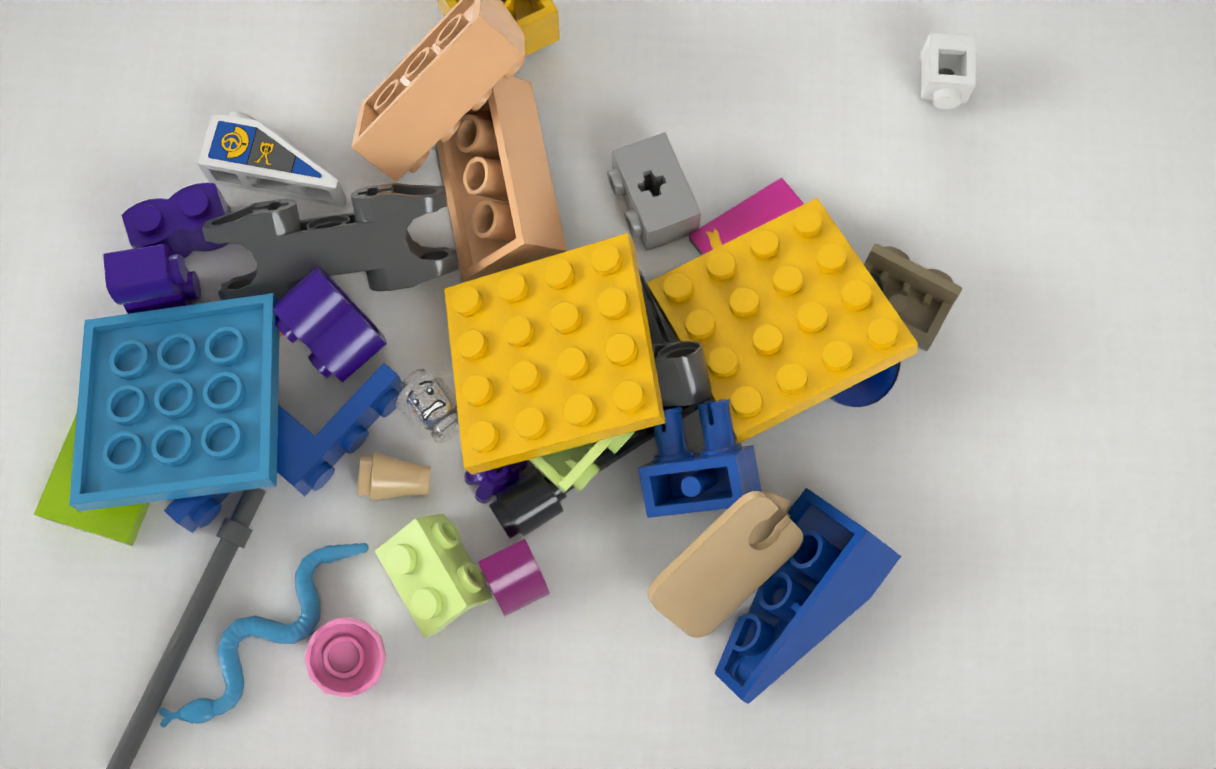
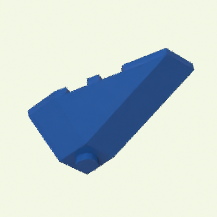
[714,488,901,704]

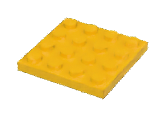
[647,198,918,443]
[444,233,666,475]

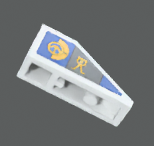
[197,112,347,207]

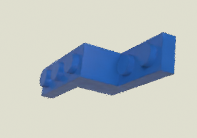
[164,363,405,533]

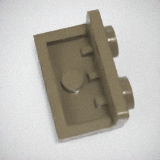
[864,244,962,352]

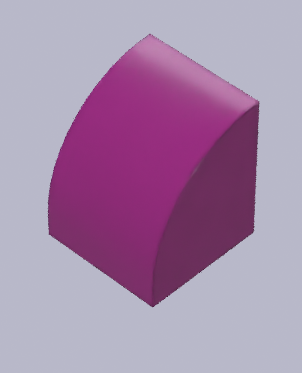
[478,539,550,616]

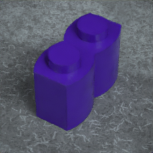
[121,183,231,259]
[103,243,201,314]
[274,265,387,383]

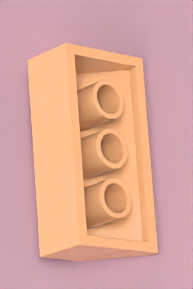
[351,0,525,182]
[436,76,567,282]

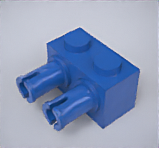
[638,399,762,518]

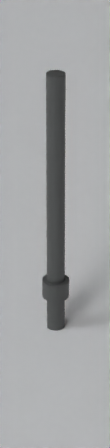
[106,488,266,769]

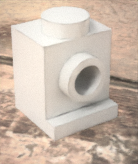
[920,32,976,109]

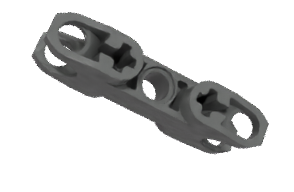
[202,183,458,301]

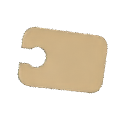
[647,491,803,638]

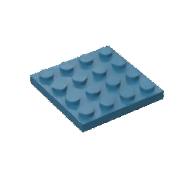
[69,293,280,511]

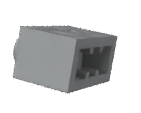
[607,132,701,251]

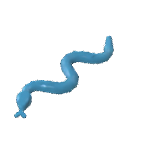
[159,543,369,727]

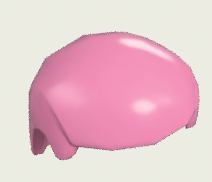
[305,617,386,697]

